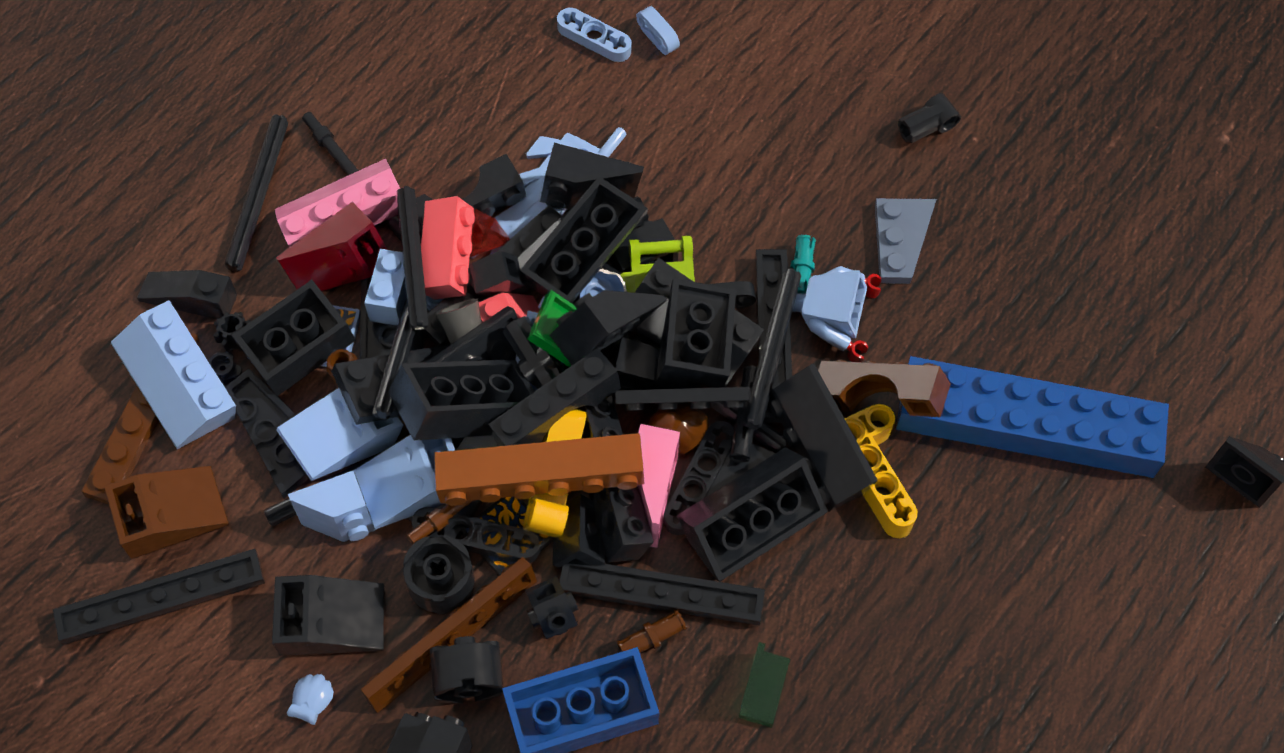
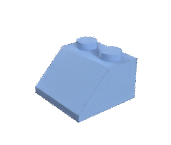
[288,471,375,542]

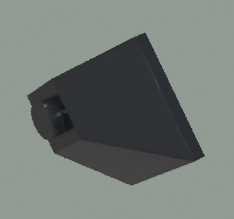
[1205,436,1284,508]

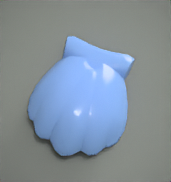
[287,674,334,725]

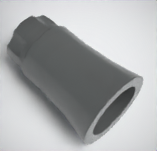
[435,299,482,345]

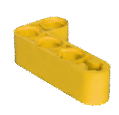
[845,404,917,538]
[523,409,586,538]

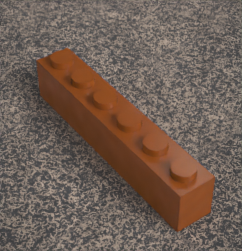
[434,433,645,506]

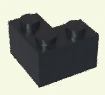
[387,712,473,753]

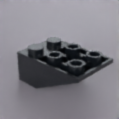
[272,575,384,656]

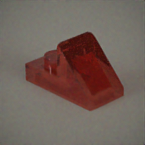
[469,209,510,258]

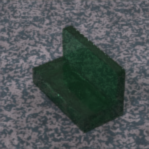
[738,642,790,728]

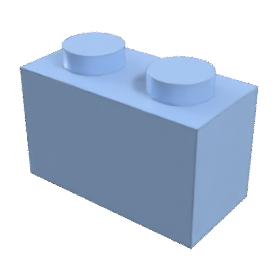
[364,249,406,326]

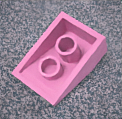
[638,424,680,548]

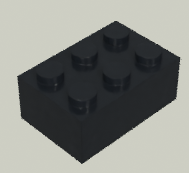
[232,280,356,396]

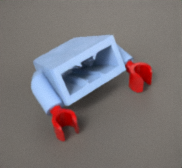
[792,266,882,363]

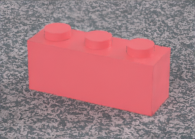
[421,196,475,300]

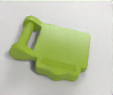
[620,235,695,293]

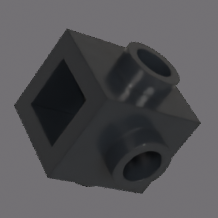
[525,576,579,639]

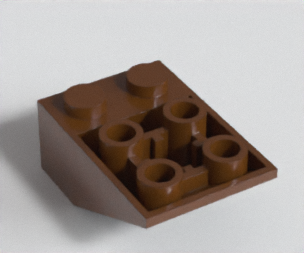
[104,466,229,559]

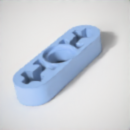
[557,8,631,62]

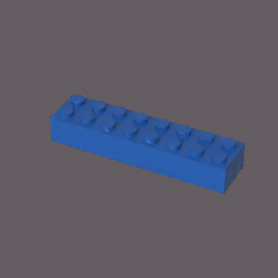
[896,356,1169,478]

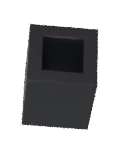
[469,250,524,298]

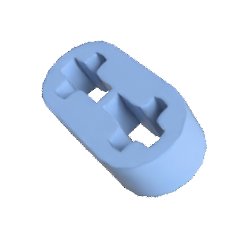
[636,6,680,55]

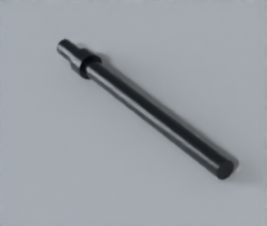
[302,112,401,241]

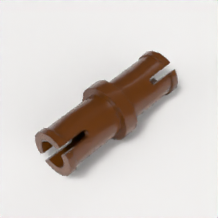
[616,610,687,653]

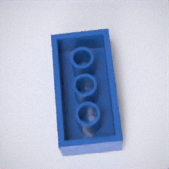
[502,647,659,753]

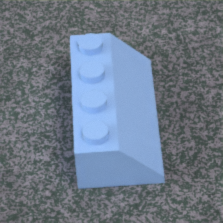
[111,300,236,449]

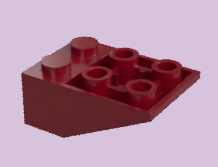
[276,201,387,291]

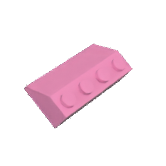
[275,159,400,247]

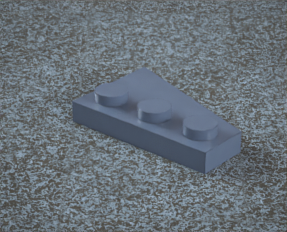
[875,198,937,284]

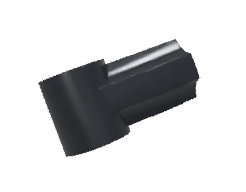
[898,93,961,143]

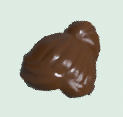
[646,403,709,454]

